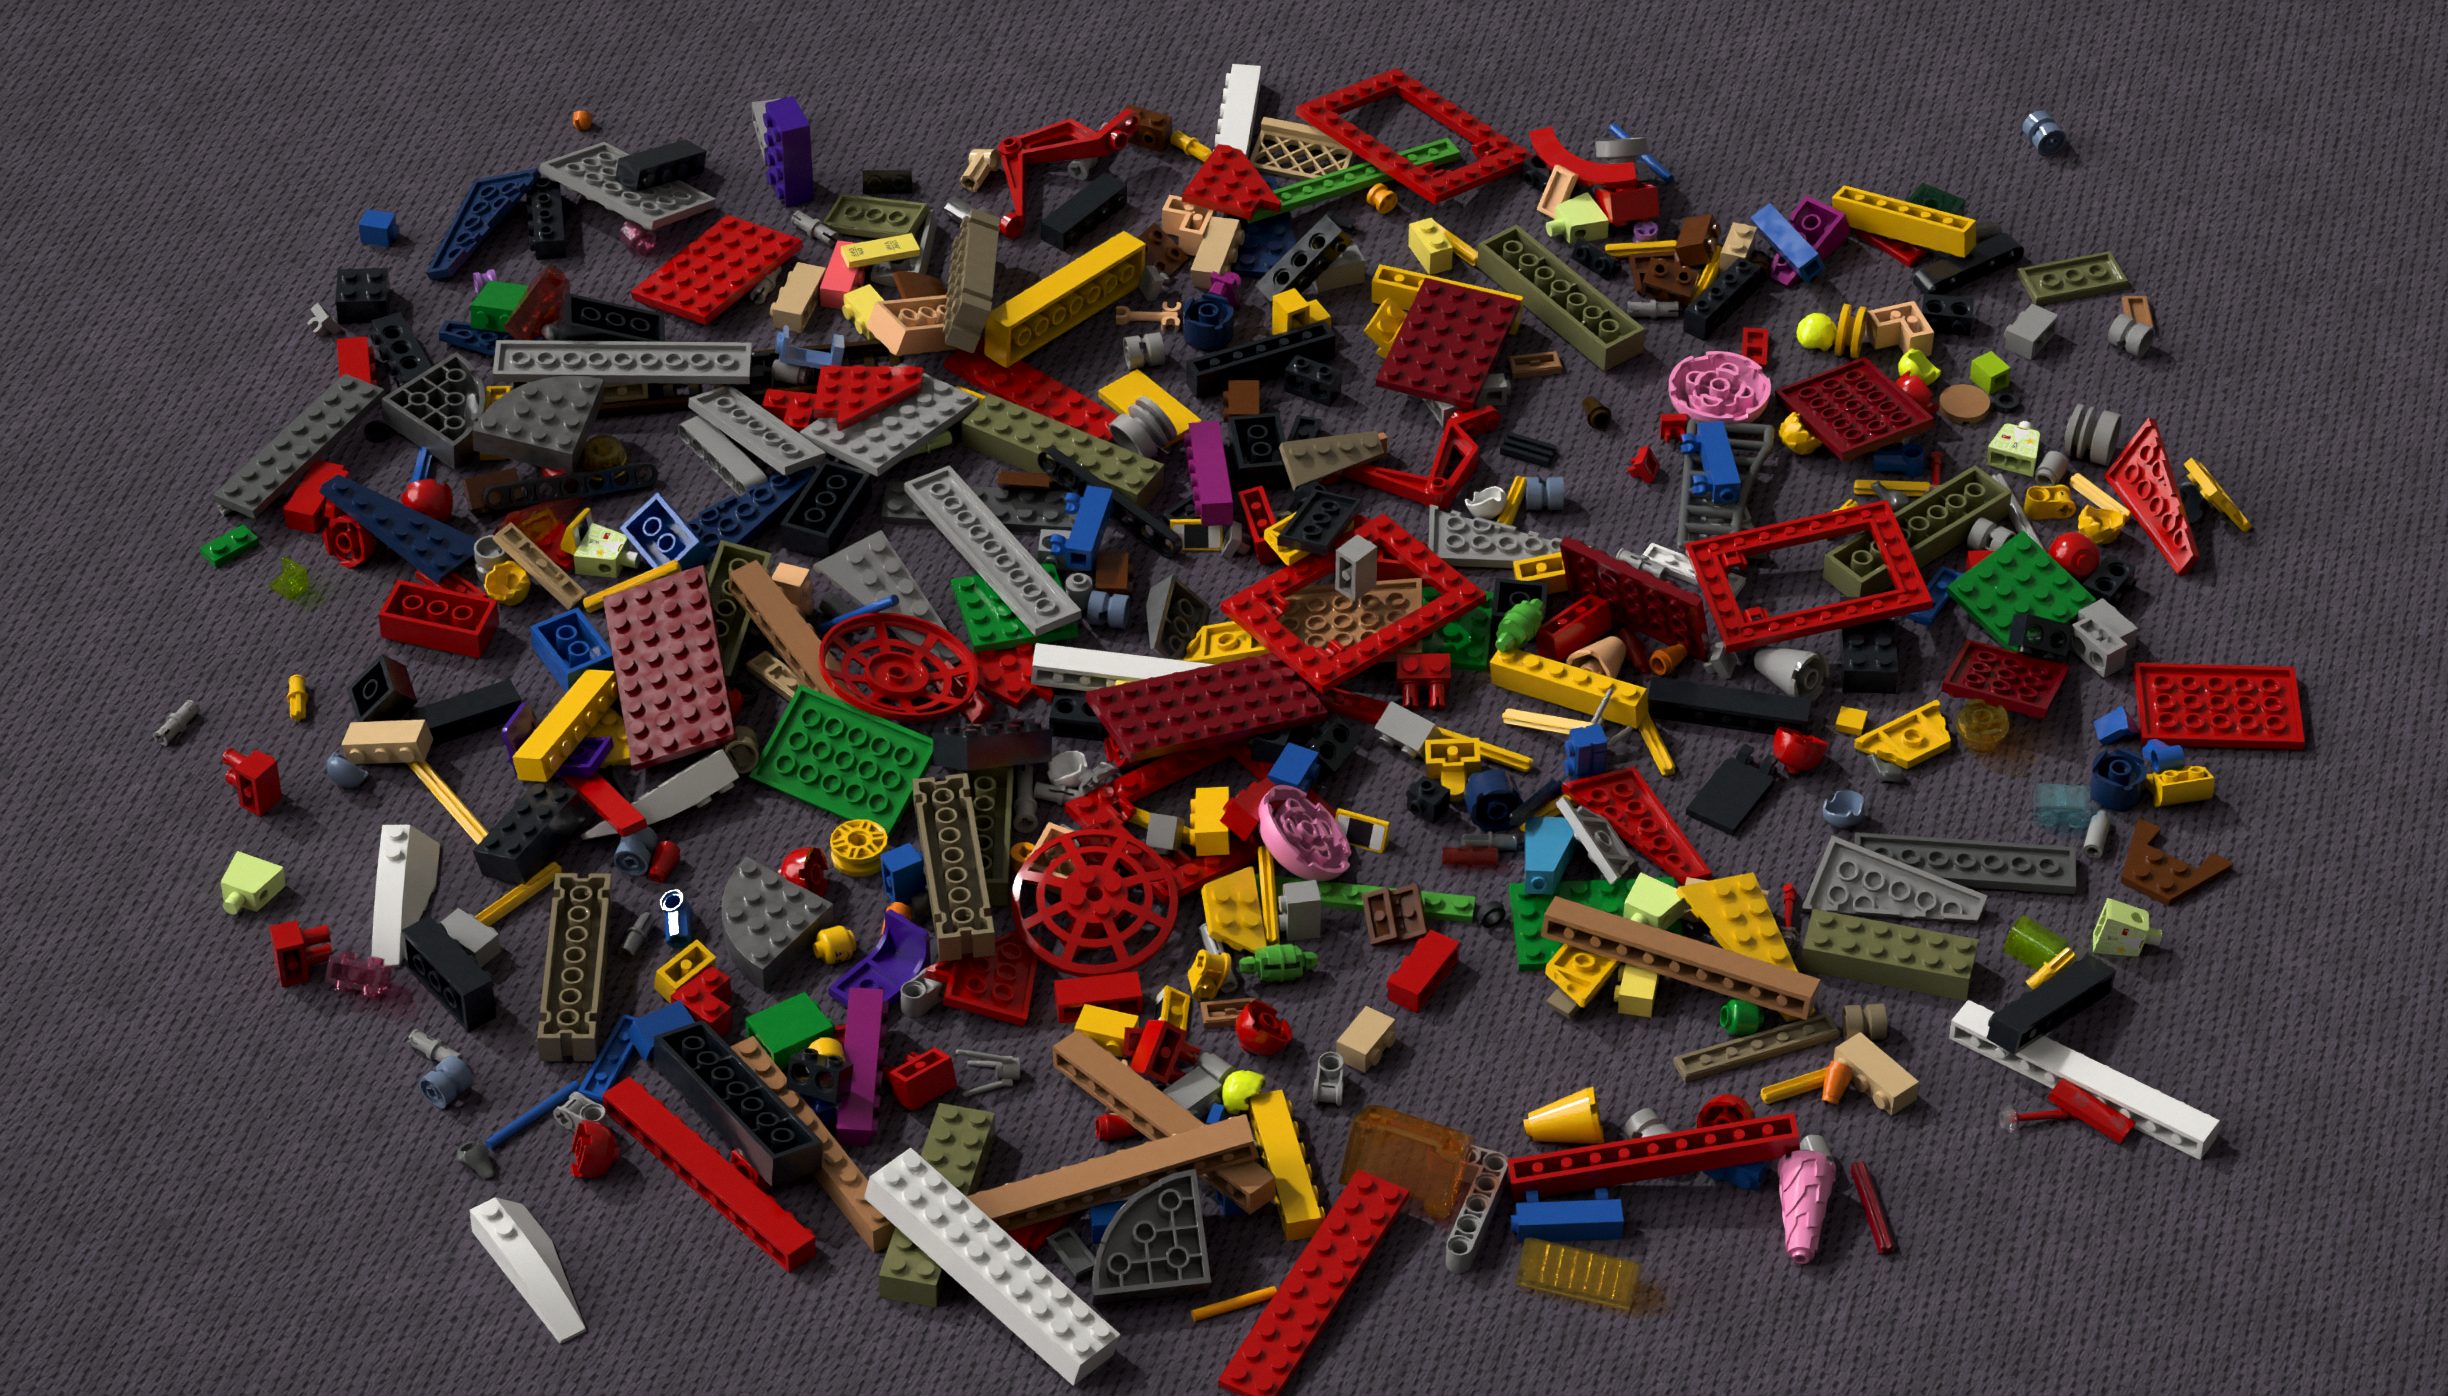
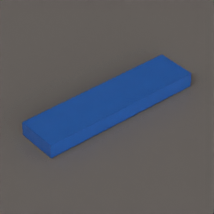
[577,1014,639,1106]

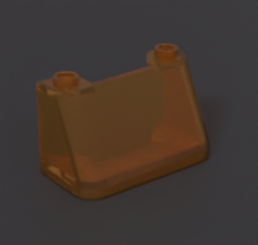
[1339,1105,1475,1219]

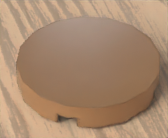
[1939,384,1990,424]

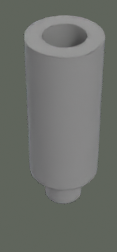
[2083,811,2110,859]

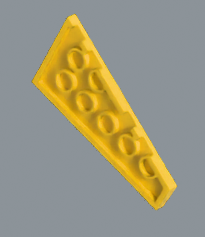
[1676,872,1815,1022]

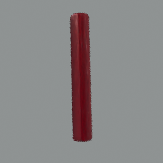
[1851,1161,1894,1255]

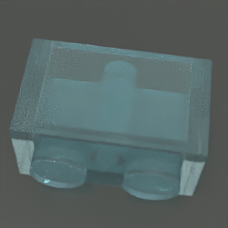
[2033,783,2091,828]

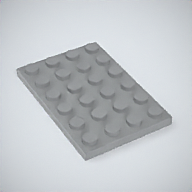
[539,142,716,230]
[800,363,979,477]

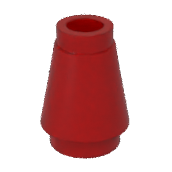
[648,841,681,883]
[1095,1113,1139,1142]

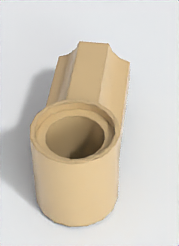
[959,149,1001,192]

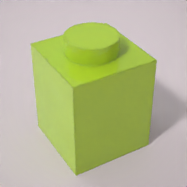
[1970,351,2011,395]

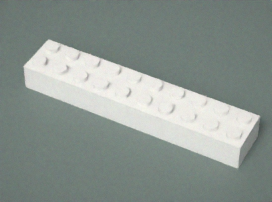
[864,1148,1120,1386]

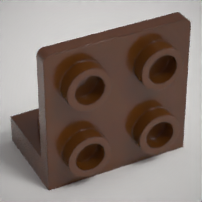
[1137,222,1188,277]

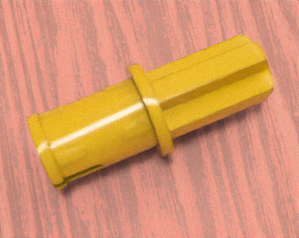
[1170,130,1212,162]
[287,675,308,722]
[2025,947,2077,990]

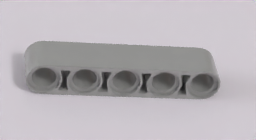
[677,415,768,496]

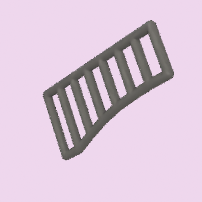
[1677,419,1775,551]

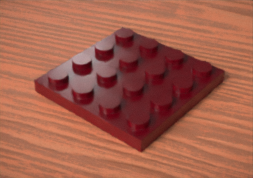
[1941,639,2070,719]

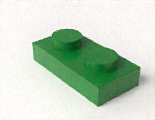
[200,525,259,568]

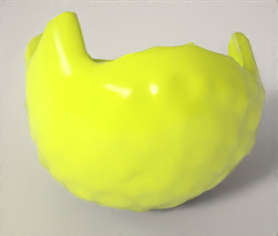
[1796,313,1837,352]
[1898,349,1941,386]
[1222,1070,1266,1115]

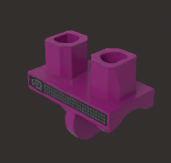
[1209,271,1241,310]

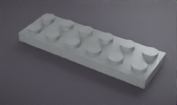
[688,384,826,476]

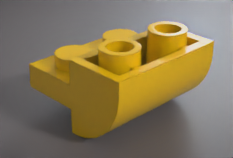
[1363,297,1407,359]
[2145,766,2214,807]

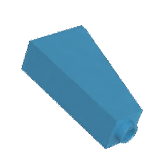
[1524,817,1579,895]

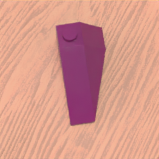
[1769,195,1851,288]

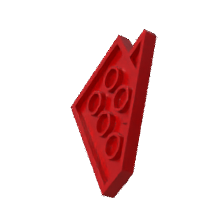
[1182,144,1281,220]
[813,365,924,431]
[957,643,1054,709]
[924,931,1042,1027]

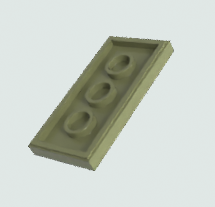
[823,194,930,239]
[2017,251,2129,306]

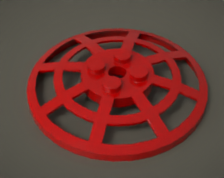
[818,612,978,722]
[1011,829,1178,977]

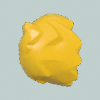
[1778,412,1822,455]
[2078,504,2125,545]
[484,561,531,606]

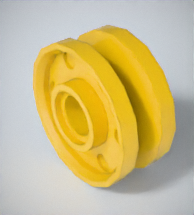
[1835,304,1867,359]
[830,819,889,877]

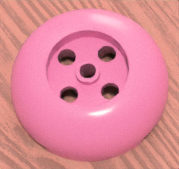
[1669,351,1771,424]
[1258,785,1351,882]

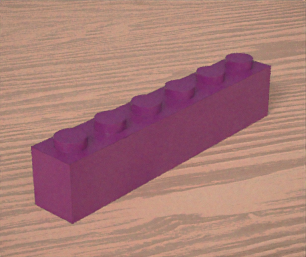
[1184,421,1233,526]
[836,987,889,1146]

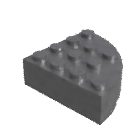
[382,352,486,470]
[473,376,604,473]
[722,856,834,991]
[1092,1169,1211,1304]

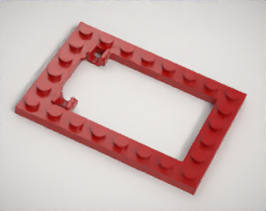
[1295,68,1533,205]
[1685,500,1933,654]
[1221,513,1486,694]
[1065,737,1336,905]

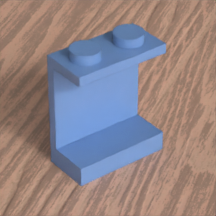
[775,325,844,369]

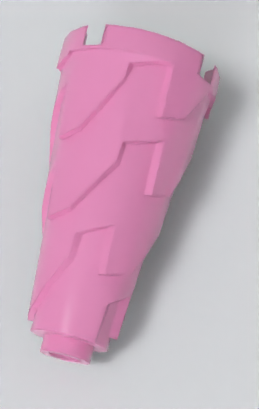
[1777,1150,1836,1264]

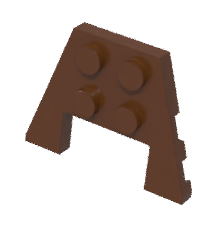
[2121,818,2233,906]

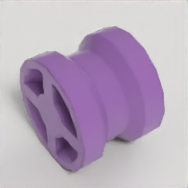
[1633,221,1658,243]
[473,269,498,295]

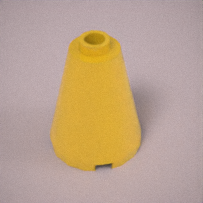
[1524,1087,1604,1144]

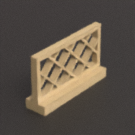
[1249,117,1356,180]

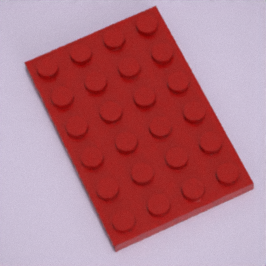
[631,215,803,325]
[2133,663,2305,750]

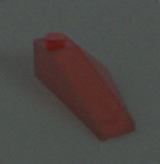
[503,264,570,341]
[493,496,584,545]

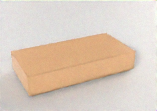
[1537,165,1579,219]

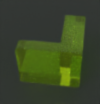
[269,556,309,601]

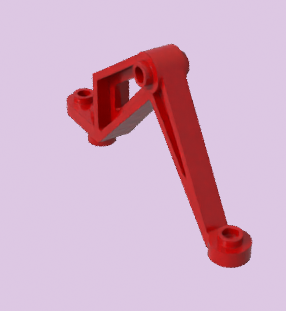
[998,109,1141,239]
[1320,405,1501,510]

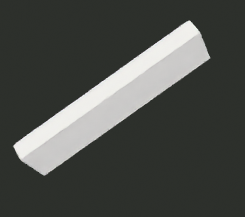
[1643,543,1746,598]

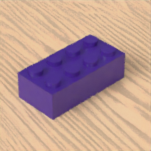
[763,96,814,207]

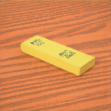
[841,233,920,269]

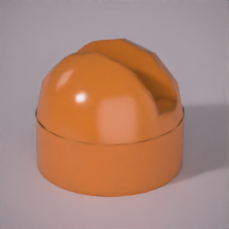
[573,111,593,131]

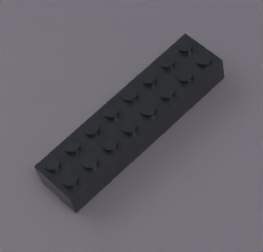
[653,1020,823,1187]

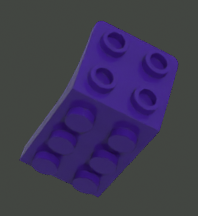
[502,703,614,778]
[828,909,931,1008]

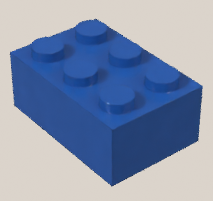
[620,492,713,571]
[530,607,616,693]

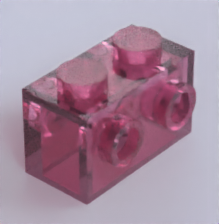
[324,950,393,998]

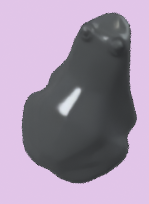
[541,320,559,341]
[1871,481,1910,511]
[1867,752,1905,784]
[456,1141,495,1180]

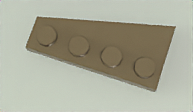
[1279,431,1384,491]

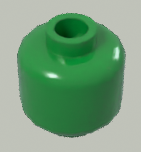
[1720,999,1764,1036]

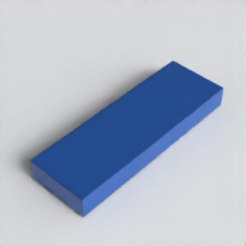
[1906,566,1963,627]

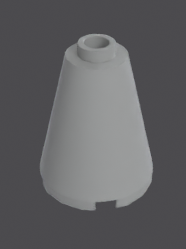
[1754,646,1829,702]

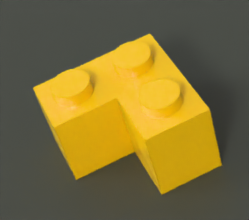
[1272,288,1331,335]

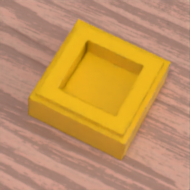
[1835,706,1868,736]

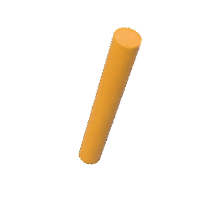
[1191,1286,1277,1322]

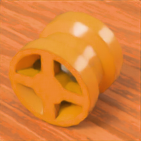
[1367,183,1398,214]
[1010,842,1035,874]

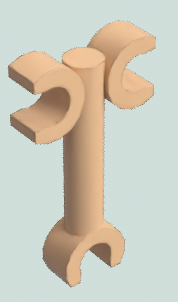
[1116,302,1181,332]

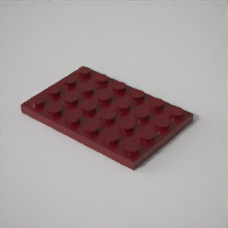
[1376,278,1521,410]
[1774,357,1935,462]
[1560,536,1711,662]

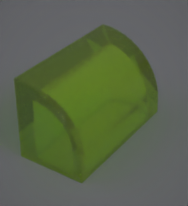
[2003,915,2068,971]

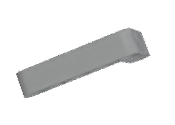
[1427,1137,1508,1273]

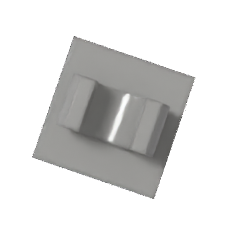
[1138,266,1170,301]
[307,303,342,337]
[1221,521,1251,558]
[1703,642,1737,679]

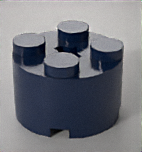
[1183,294,1234,351]
[2090,748,2148,812]
[1463,770,1524,833]

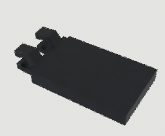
[1686,744,1778,836]

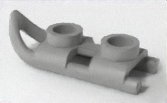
[1078,762,1117,796]

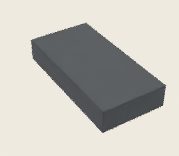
[1046,1226,1096,1282]

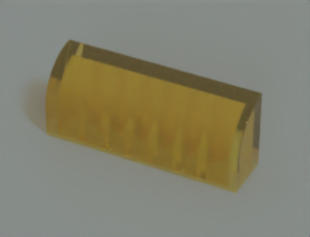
[1515,1237,1643,1311]

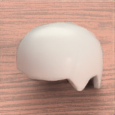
[1465,486,1507,520]
[1047,751,1089,789]

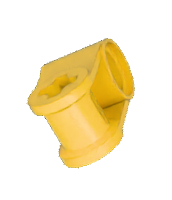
[2023,485,2076,520]
[1187,949,1231,1001]

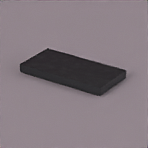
[1277,489,1363,556]

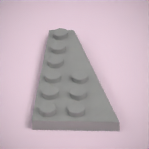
[1428,504,1563,568]
[813,530,961,669]

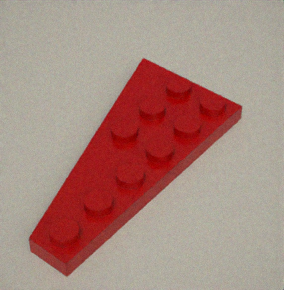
[2104,417,2200,576]

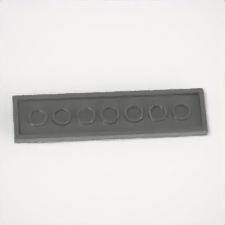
[213,374,386,519]
[881,481,1077,532]
[1854,832,2076,894]

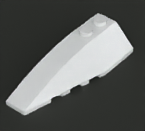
[580,749,739,840]
[371,825,440,968]
[470,1197,586,1344]

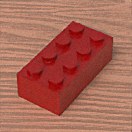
[378,580,500,659]

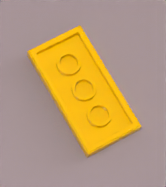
[1098,369,1203,449]

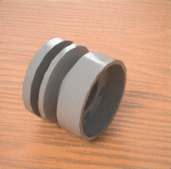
[1595,137,1649,182]
[1109,396,1177,459]
[2064,403,2122,466]

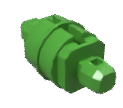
[1495,599,1544,652]
[1239,944,1318,982]

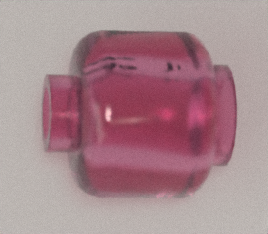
[619,220,656,255]

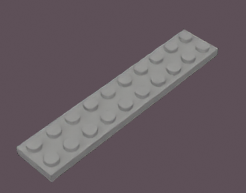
[493,340,752,384]
[904,465,1082,637]

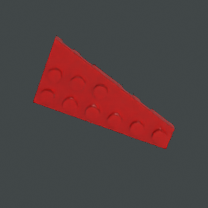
[1562,766,1712,886]

